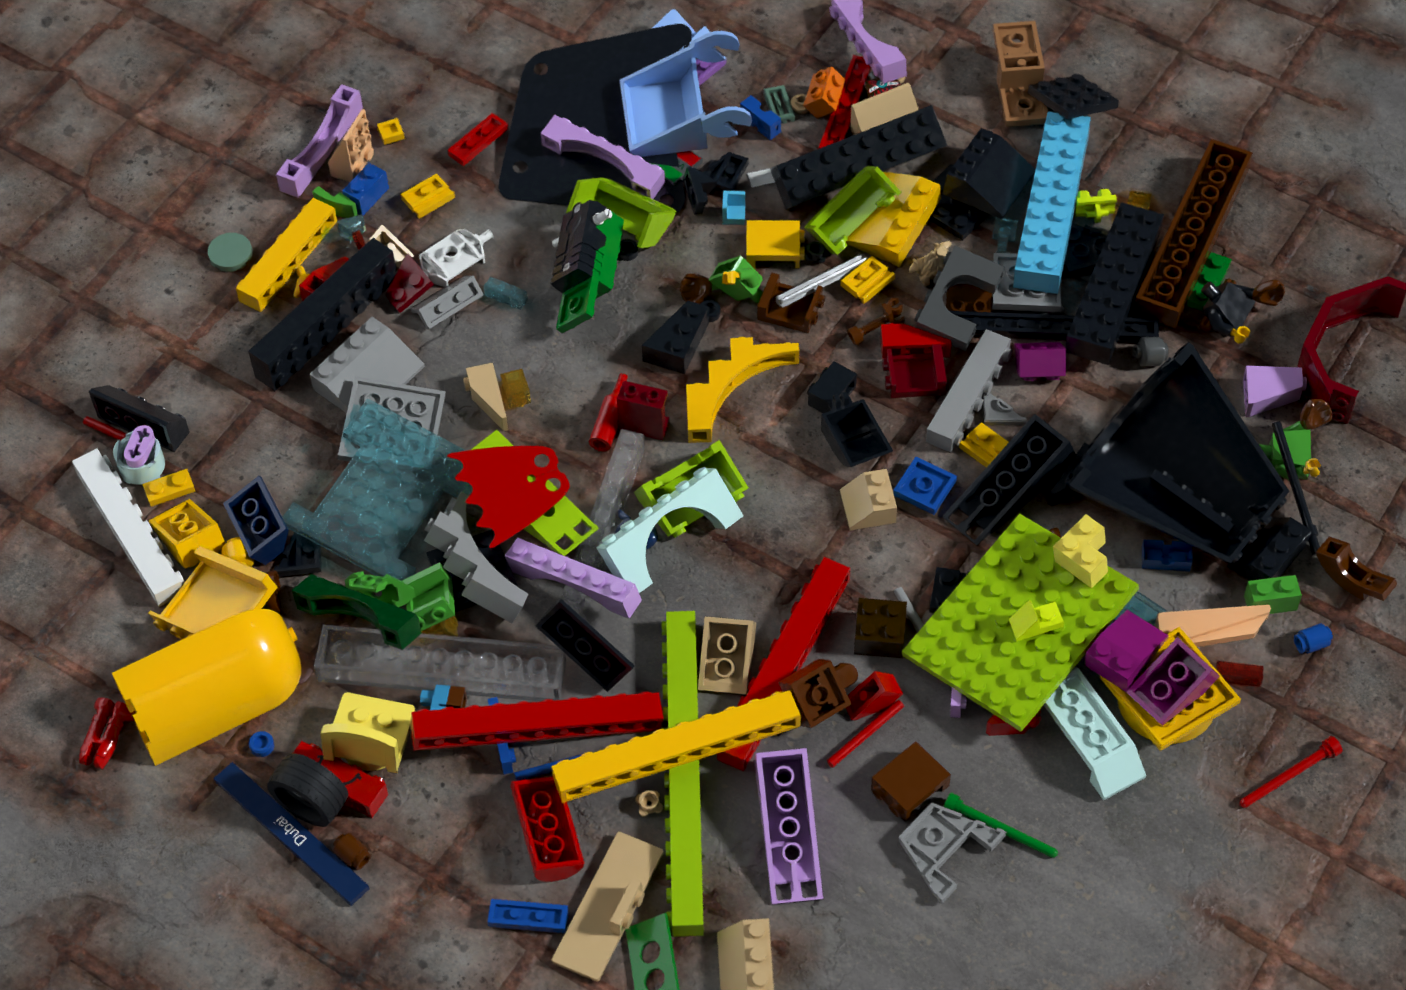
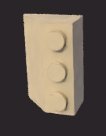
[850,83,919,136]
[717,919,774,990]

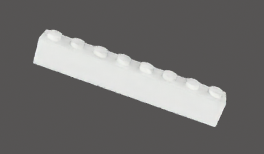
[72,449,185,607]

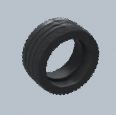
[267,753,348,827]

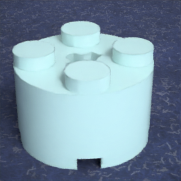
[113,431,165,485]

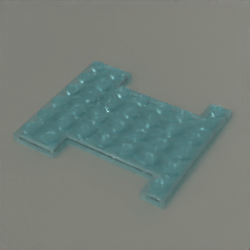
[282,398,473,581]

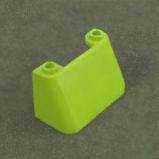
[634,440,749,538]

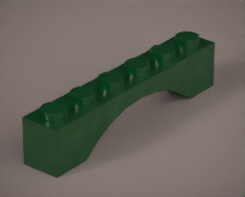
[291,574,422,650]

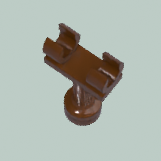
[847,298,905,346]

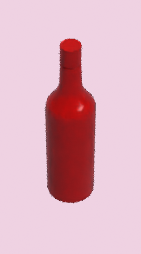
[589,373,628,452]

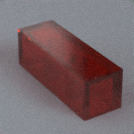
[1215,661,1264,687]

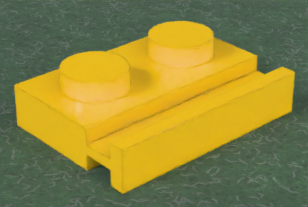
[401,173,455,219]
[841,256,895,304]
[959,422,1009,467]

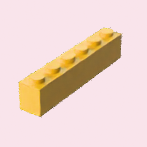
[236,198,337,312]

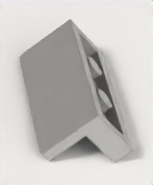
[410,276,484,329]

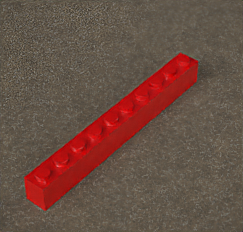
[717,557,850,772]
[410,691,664,751]

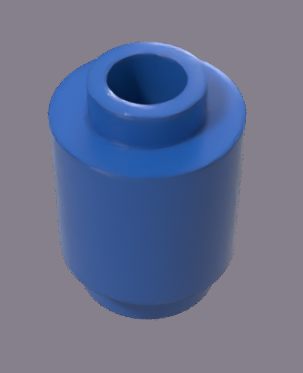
[1294,623,1333,654]

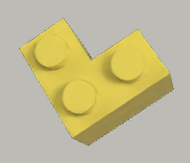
[1053,514,1108,588]

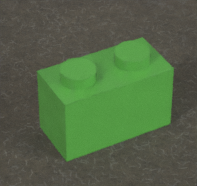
[1244,575,1302,614]

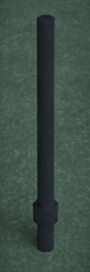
[1272,421,1320,556]

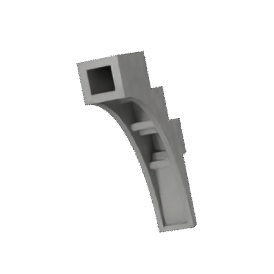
[424,491,528,623]

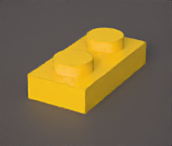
[143,469,196,507]

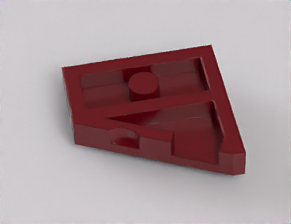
[385,253,434,313]

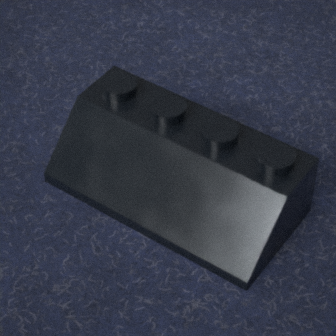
[89,385,189,452]
[535,598,635,692]

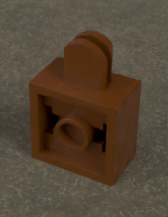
[778,659,858,728]

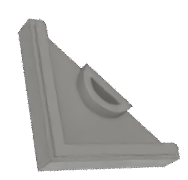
[982,393,1027,426]

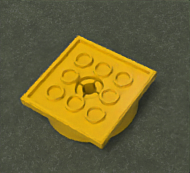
[1099,627,1241,751]

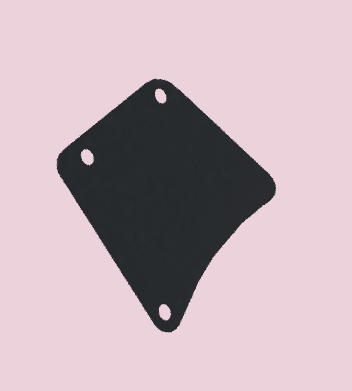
[498,24,692,213]

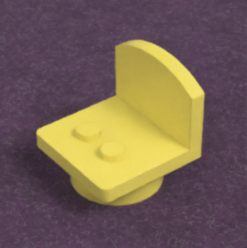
[321,692,415,773]

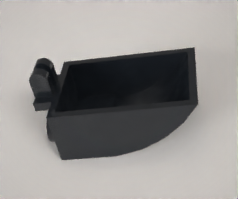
[821,391,893,467]

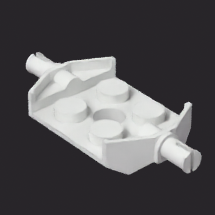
[419,229,493,287]

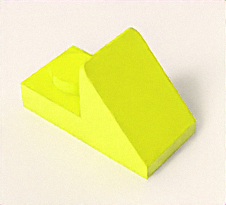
[1009,600,1064,641]

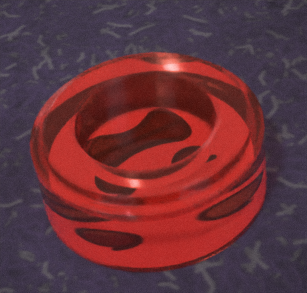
[352,230,366,251]

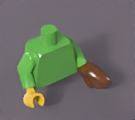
[680,255,763,304]
[1259,399,1332,481]

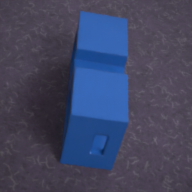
[740,95,781,140]
[1142,540,1192,571]

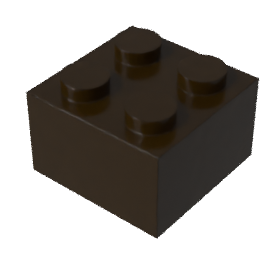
[854,598,907,658]

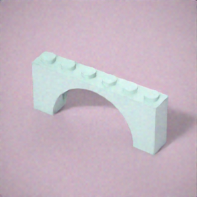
[596,467,743,593]

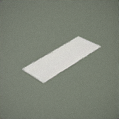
[747,169,775,187]

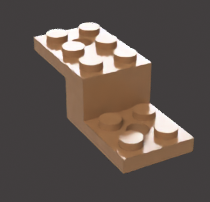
[993,21,1048,127]

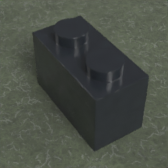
[807,361,857,413]

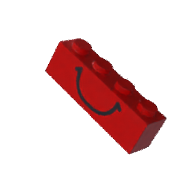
[292,740,388,818]

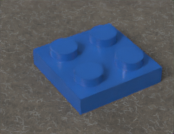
[893,457,957,515]

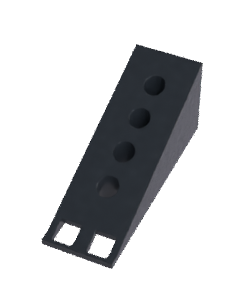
[942,414,1076,546]

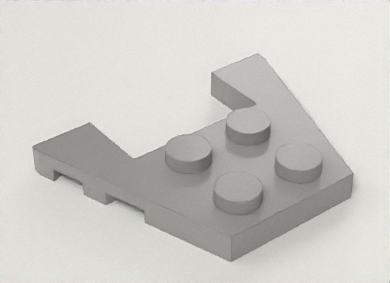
[898,803,1006,904]

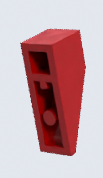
[880,323,951,358]

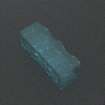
[484,276,528,310]

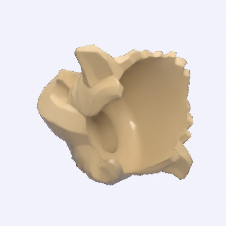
[909,241,952,287]

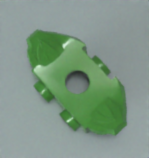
[345,571,415,607]

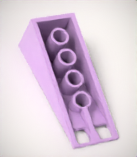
[754,748,823,904]

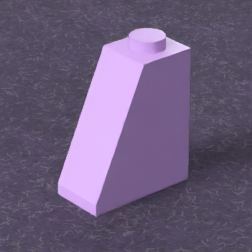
[1243,366,1307,417]

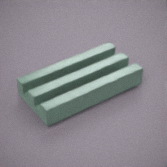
[763,85,795,124]

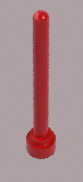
[1240,736,1343,808]

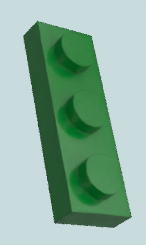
[1187,252,1232,311]

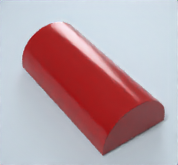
[511,777,585,882]

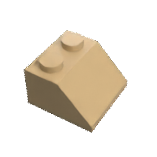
[840,469,897,530]

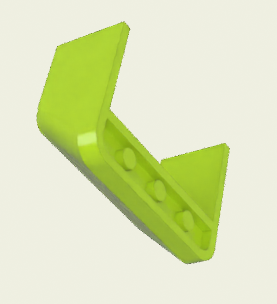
[804,166,901,255]
[566,178,676,248]

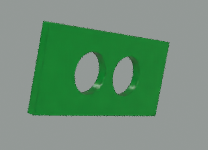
[625,913,680,990]

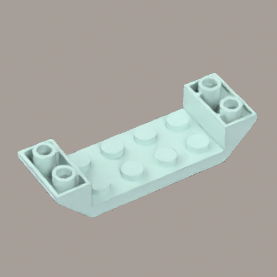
[1044,667,1146,800]

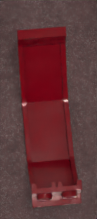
[1297,276,1406,424]

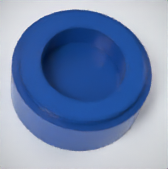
[248,731,275,757]

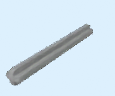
[776,254,868,308]

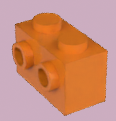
[803,66,845,119]

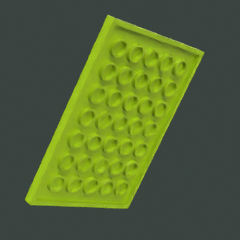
[902,514,1139,732]

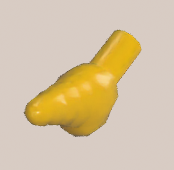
[294,266,310,298]

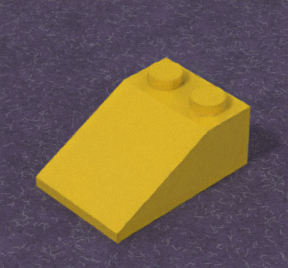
[149,499,225,569]

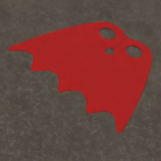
[447,446,570,548]

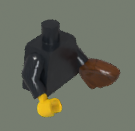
[1201,280,1285,344]

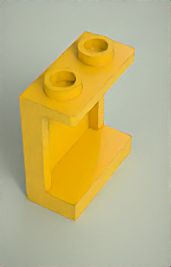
[746,220,804,269]

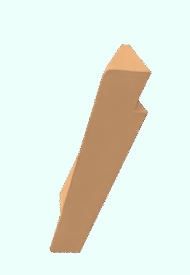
[1154,605,1271,647]

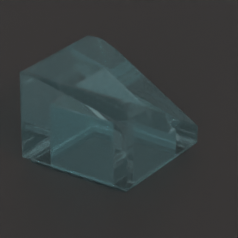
[337,215,366,243]

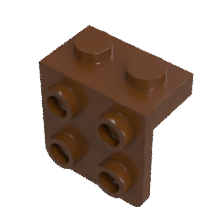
[946,284,992,312]

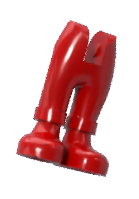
[79,697,136,770]

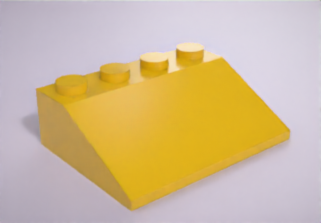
[846,172,941,267]

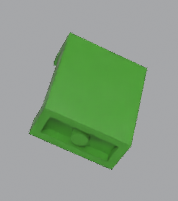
[402,562,455,631]

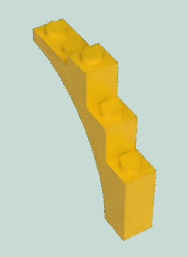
[686,337,799,443]

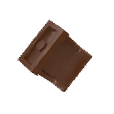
[757,272,825,333]
[871,741,951,822]

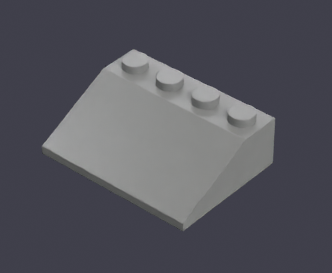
[310,317,425,413]

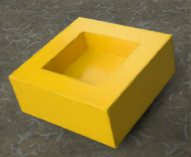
[377,118,405,145]

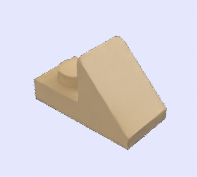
[368,225,414,271]

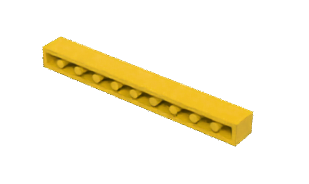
[552,690,801,803]

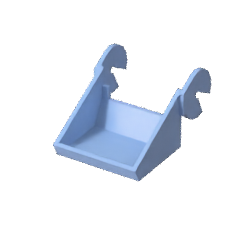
[620,31,752,157]

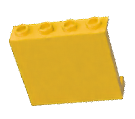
[148,546,277,639]

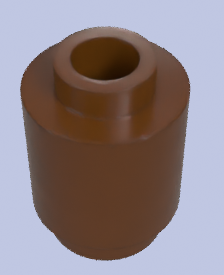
[333,833,371,870]

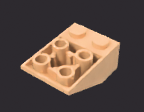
[328,109,374,182]

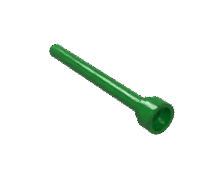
[943,792,1058,858]

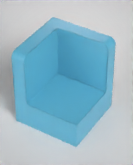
[722,191,745,225]

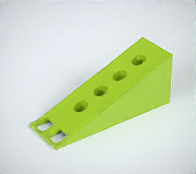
[471,430,599,556]

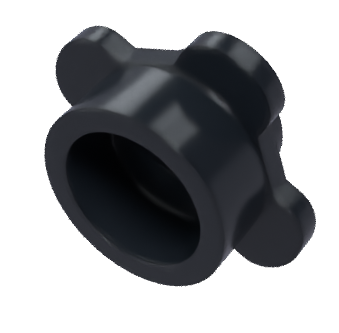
[804,242,826,263]

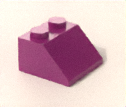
[1014,342,1066,381]

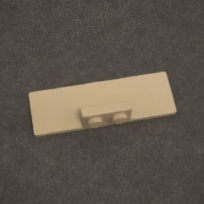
[552,832,663,982]

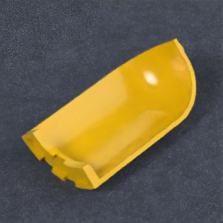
[112,609,301,766]

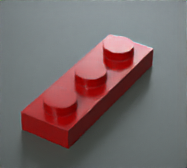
[447,113,508,166]

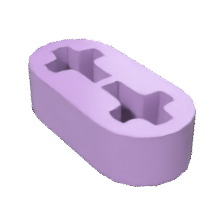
[124,425,155,468]

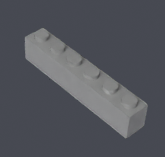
[926,329,1012,453]

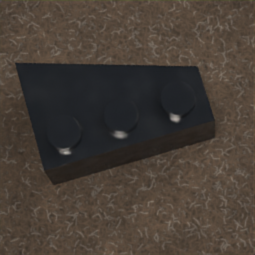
[641,301,709,374]

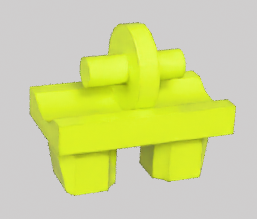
[1074,189,1117,223]

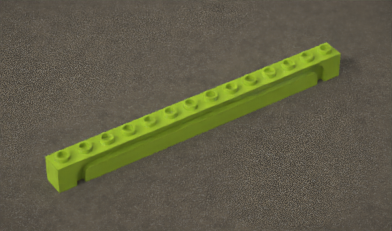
[661,611,704,937]

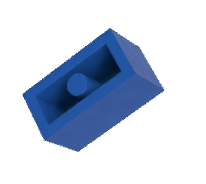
[342,163,389,217]

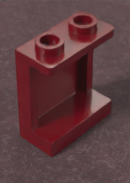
[882,344,947,398]
[617,381,670,441]

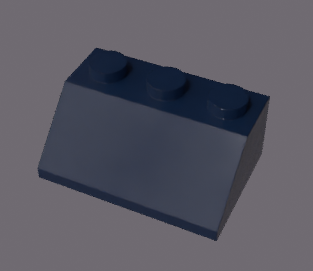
[223,476,289,565]

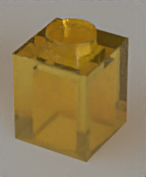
[500,369,531,409]

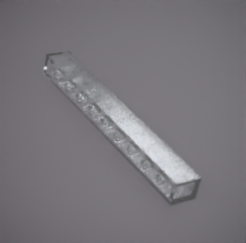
[561,429,645,619]

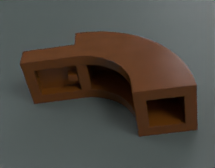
[1316,536,1397,601]

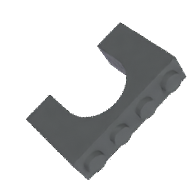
[914,246,1005,352]

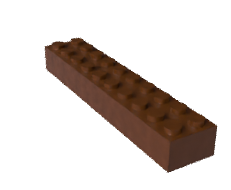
[1133,139,1253,329]

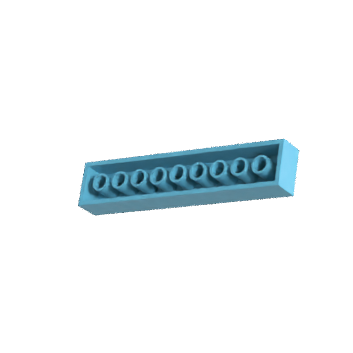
[1013,112,1091,294]

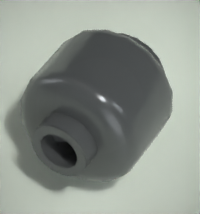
[1132,337,1169,366]

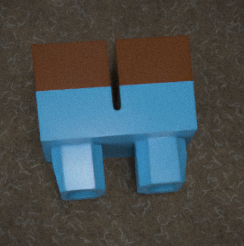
[420,684,467,710]

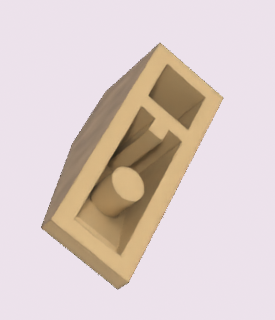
[463,363,508,431]

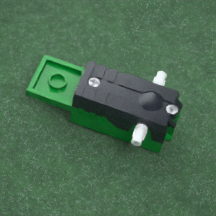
[550,200,624,334]

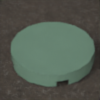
[208,233,253,272]

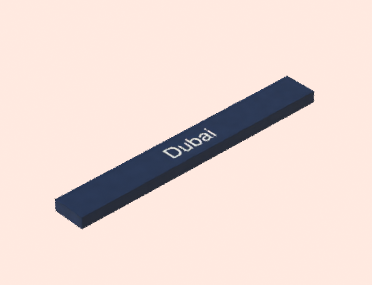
[214,762,369,906]

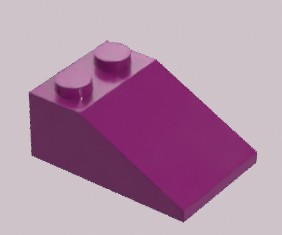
[1085,610,1169,692]
[1126,637,1220,726]

